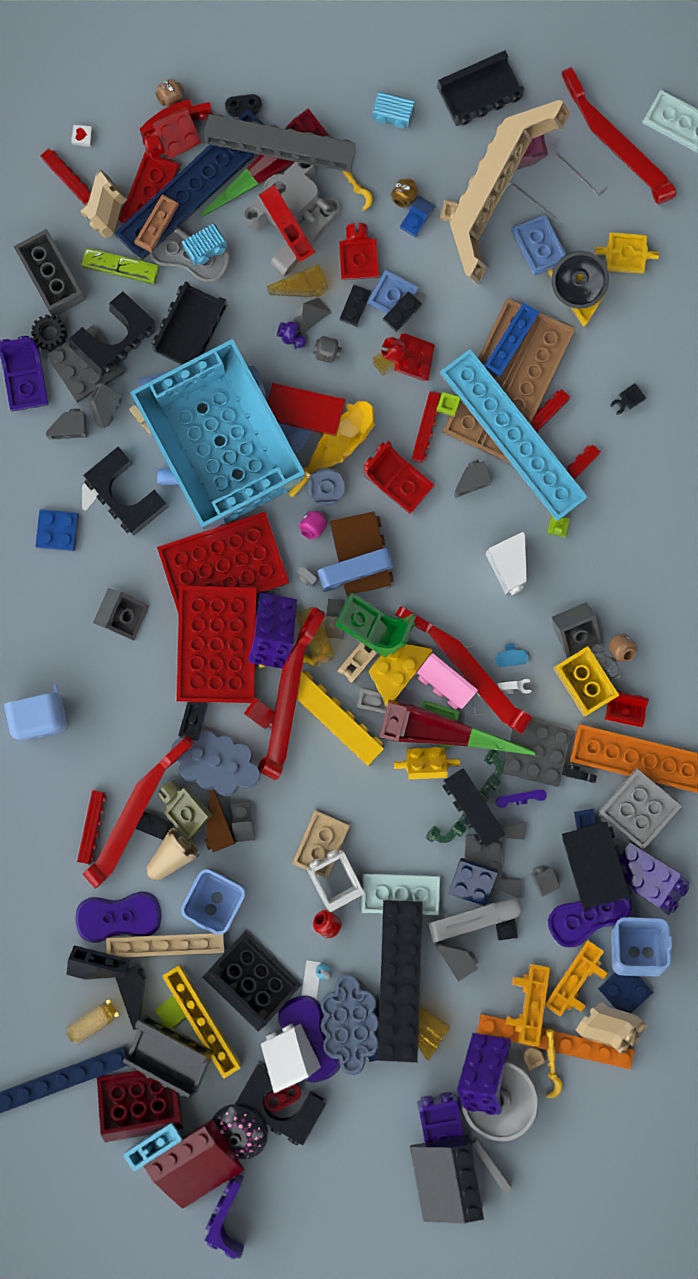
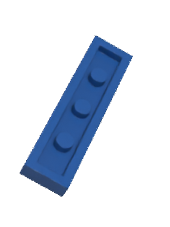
[484,302,540,377]

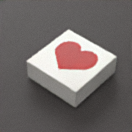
[71,125,93,147]

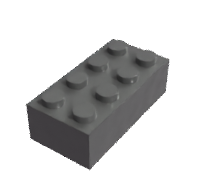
[13,229,86,316]

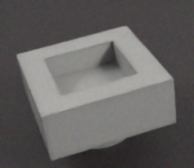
[298,566,318,586]

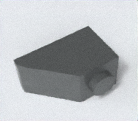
[46,409,87,440]
[454,460,492,498]

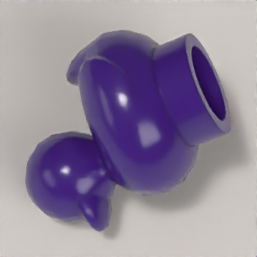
[277,321,306,350]

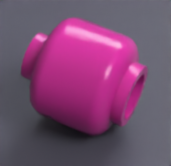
[299,511,327,540]

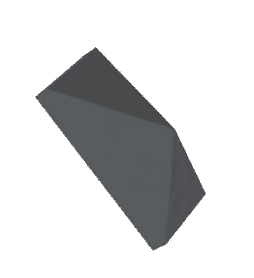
[289,298,330,335]

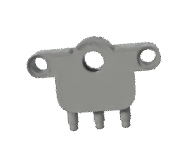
[244,162,330,230]

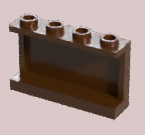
[330,511,394,598]

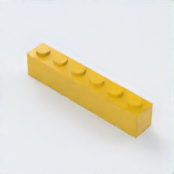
[297,670,384,766]
[162,964,242,1079]

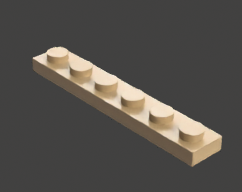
[106,933,225,957]

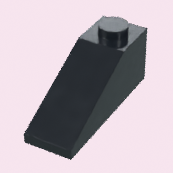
[66,945,131,980]
[115,964,146,1031]

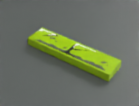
[81,248,159,285]

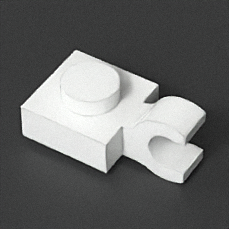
[496,679,531,695]

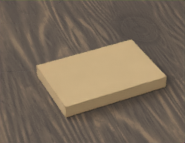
[292,810,350,879]

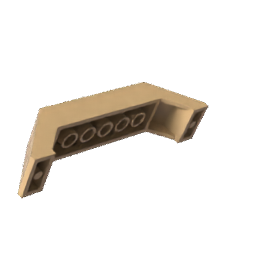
[450,100,571,284]

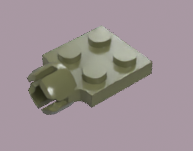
[158,780,212,841]

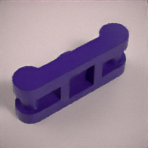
[495,789,547,808]

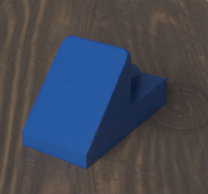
[400,197,435,238]

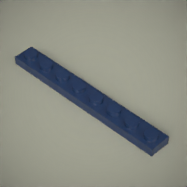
[0,1046,128,1113]

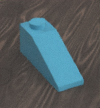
[123,1123,183,1171]

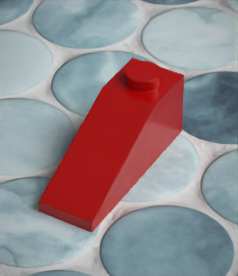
[244,698,274,730]

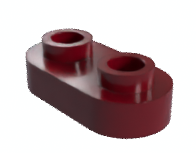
[264,1083,301,1112]

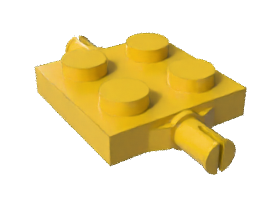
[594,232,659,274]
[394,747,460,779]

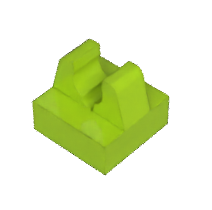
[437,392,461,417]
[546,515,570,538]

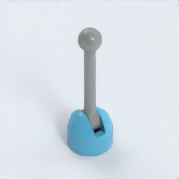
[316,963,332,980]

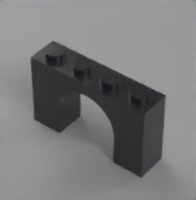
[69,291,155,377]
[83,446,168,536]
[235,1061,327,1146]

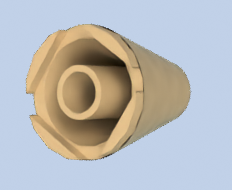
[146,828,200,881]

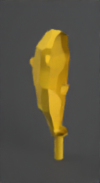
[288,401,375,497]

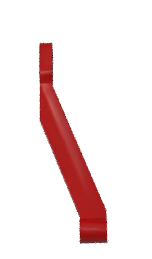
[561,67,676,205]
[395,606,533,734]
[258,607,325,780]
[82,736,194,889]

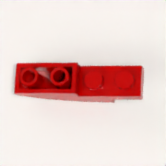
[140,99,213,139]
[258,184,316,263]

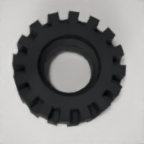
[31,314,68,351]

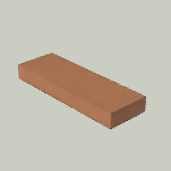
[134,195,179,253]

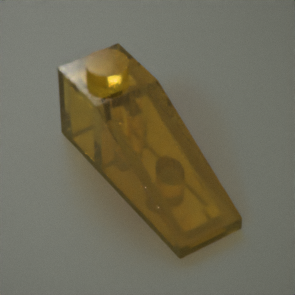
[267,264,328,297]
[296,607,334,666]

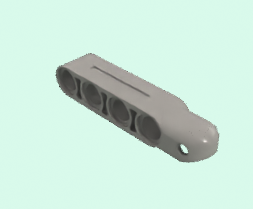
[270,197,339,276]
[427,898,523,943]

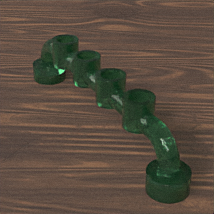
[425,749,503,843]

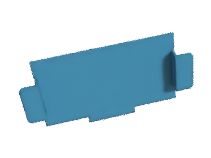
[495,644,529,667]

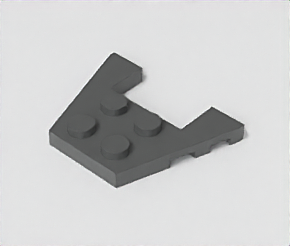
[464,822,526,898]

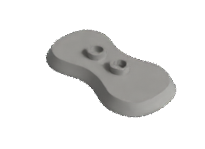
[149,228,230,282]

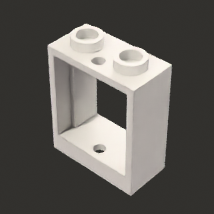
[306,849,365,912]

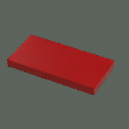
[119,152,180,224]
[267,383,346,437]

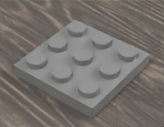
[598,768,682,850]

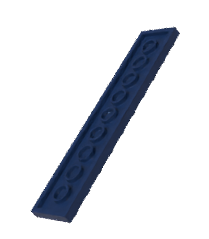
[115,109,264,261]

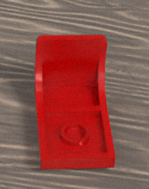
[364,440,435,514]

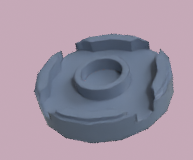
[307,467,345,505]

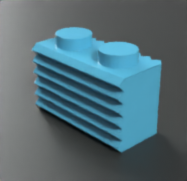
[373,92,414,128]
[182,223,227,266]

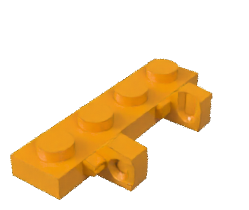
[545,940,608,1017]
[505,964,550,1047]

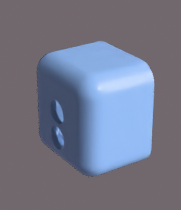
[4,684,67,741]
[181,869,246,935]
[611,918,672,977]

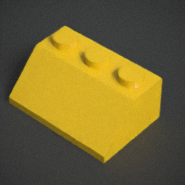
[553,646,619,717]

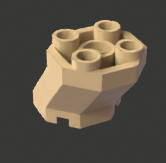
[80,169,127,239]
[576,1002,648,1054]

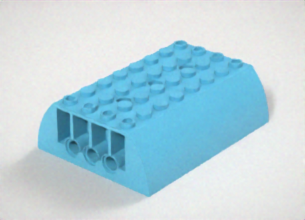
[130,339,305,529]

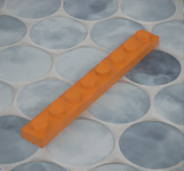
[476,1013,635,1070]

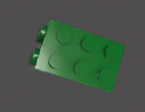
[335,593,416,657]

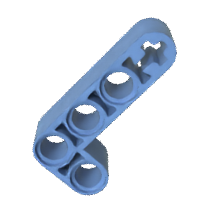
[317,548,395,592]

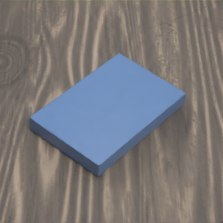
[511,214,567,276]

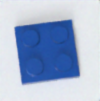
[35,509,78,551]

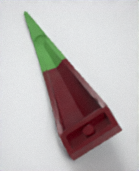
[201,108,329,217]
[380,700,536,755]

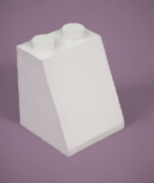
[485,532,527,595]
[261,1024,321,1093]

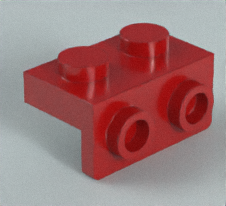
[605,691,649,728]

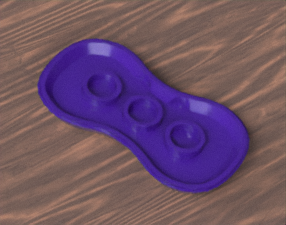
[75,892,161,943]
[548,899,632,948]
[278,996,340,1083]

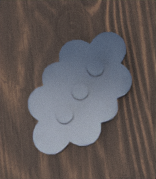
[171,730,260,796]
[321,974,379,1075]

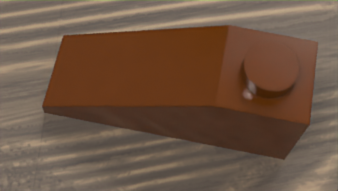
[204,789,236,852]

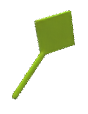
[154,996,186,1028]

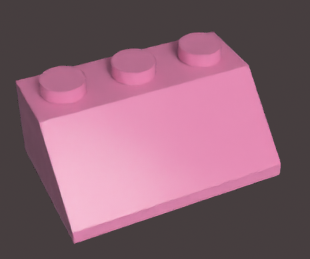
[417,653,478,710]

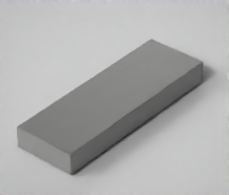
[470,1137,512,1194]

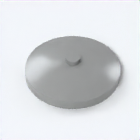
[460,1060,539,1141]

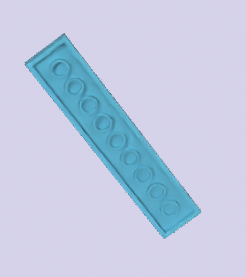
[440,349,588,521]

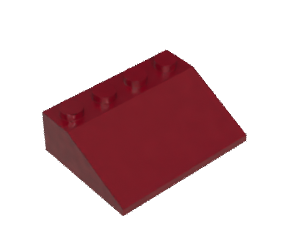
[97,1070,183,1142]
[143,1119,245,1209]

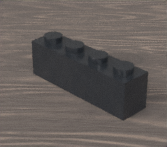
[442,768,506,847]

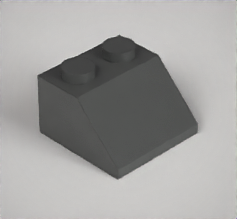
[93,588,149,640]
[551,602,602,658]
[435,942,479,982]

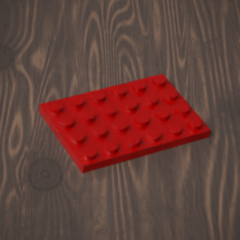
[157,511,289,611]
[176,586,256,703]

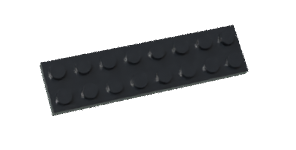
[378,900,423,1063]

